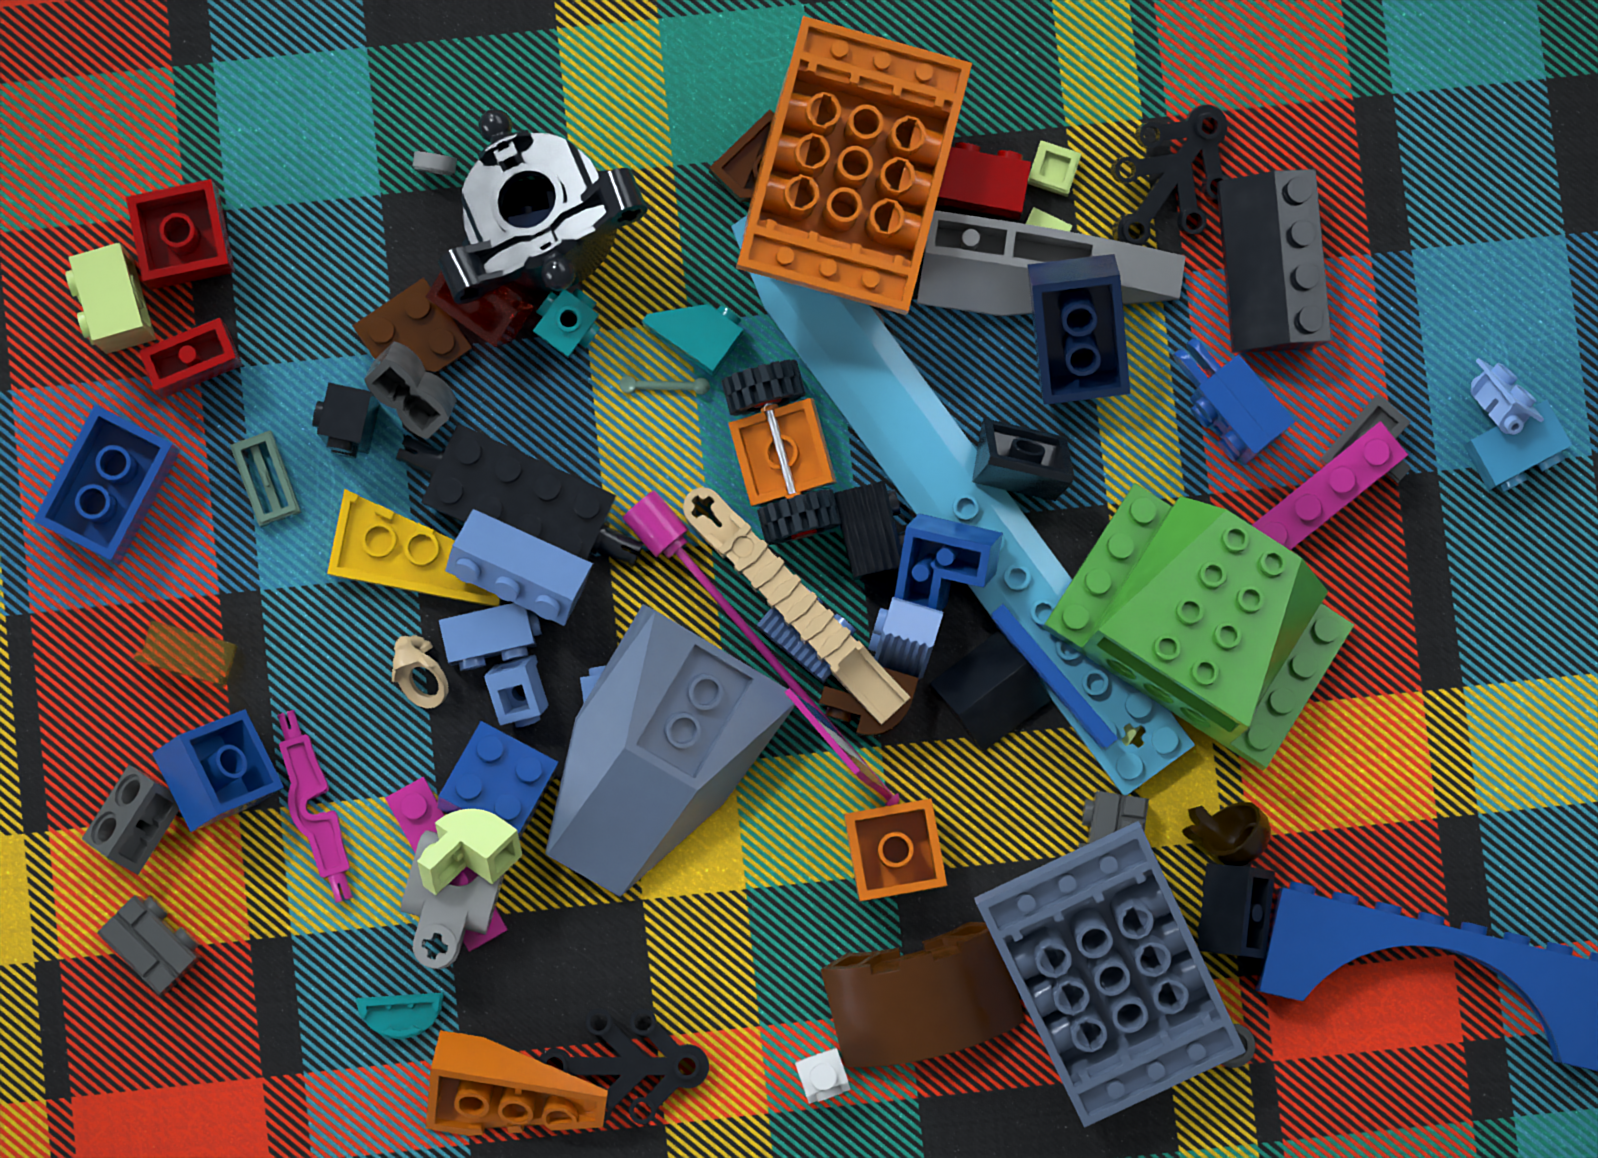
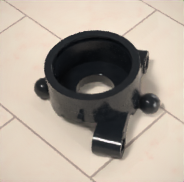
[438,109,648,304]

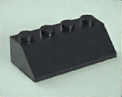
[1216,169,1331,353]

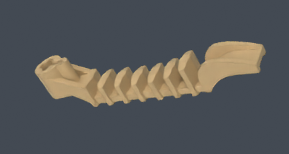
[683,487,911,725]

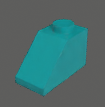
[642,304,743,377]

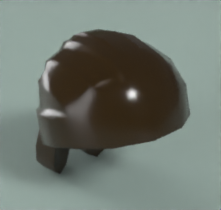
[1182,802,1271,866]

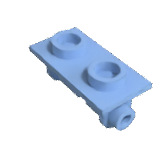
[1471,358,1544,435]

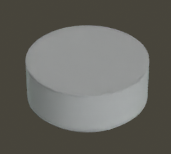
[412,151,457,176]

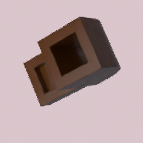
[819,667,919,737]

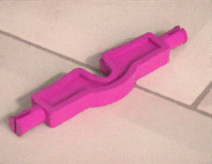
[277,710,353,903]

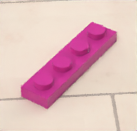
[1252,421,1409,550]
[385,777,508,952]

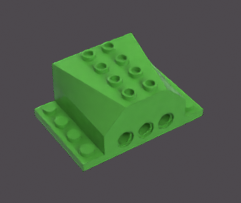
[1042,483,1354,771]

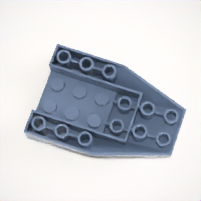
[545,604,801,897]

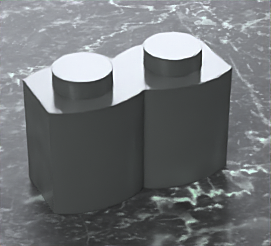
[364,341,457,439]

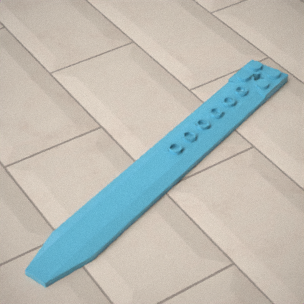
[731,215,1195,795]

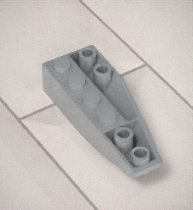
[917,210,1186,316]

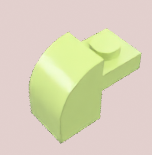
[417,809,522,895]

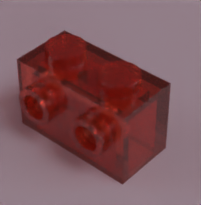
[425,271,534,347]

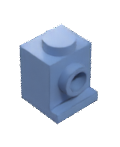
[484,655,549,727]

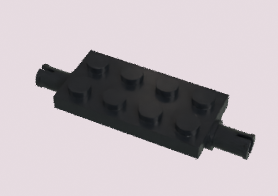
[396,423,644,568]

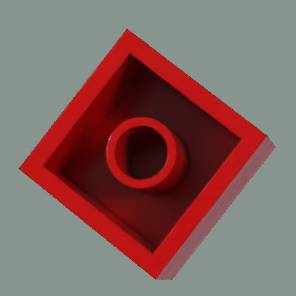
[126,179,235,290]

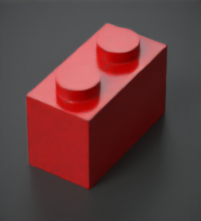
[936,142,1031,220]
[139,318,243,398]

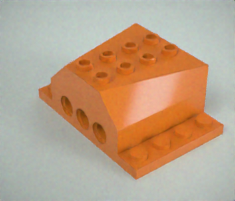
[736,16,972,315]

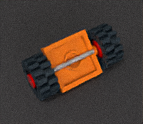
[721,359,842,545]

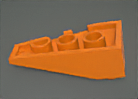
[425,1030,608,1136]

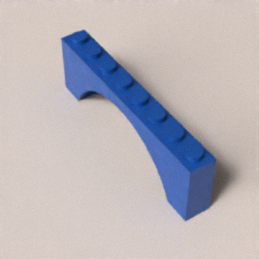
[1255,881,1598,1072]

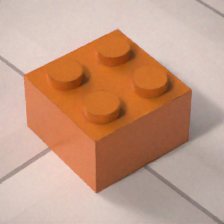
[844,798,947,902]

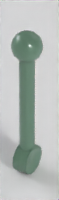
[619,376,710,395]

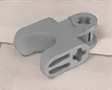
[400,830,505,969]

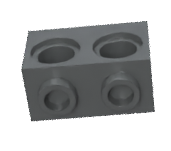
[82,765,179,875]

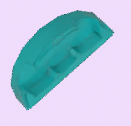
[355,992,444,1040]

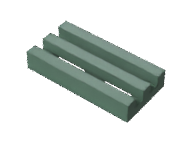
[230,430,302,528]

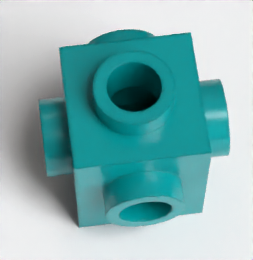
[533,288,601,358]

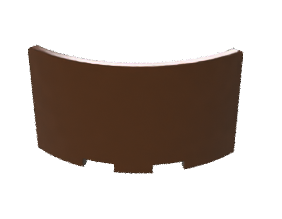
[821,922,1024,1067]

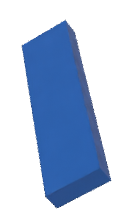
[991,604,1118,751]

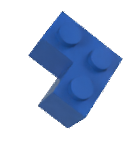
[894,513,1003,611]

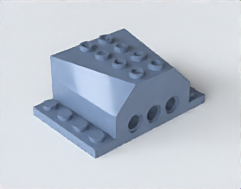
[974,821,1246,1128]

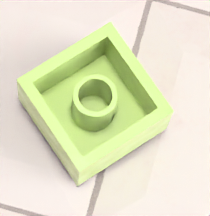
[65,243,156,354]

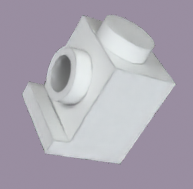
[795,1048,850,1104]

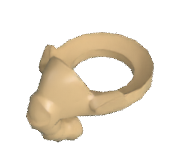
[392,635,448,708]

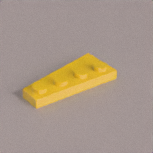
[327,489,501,607]

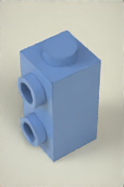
[439,603,542,671]

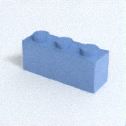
[445,509,593,626]

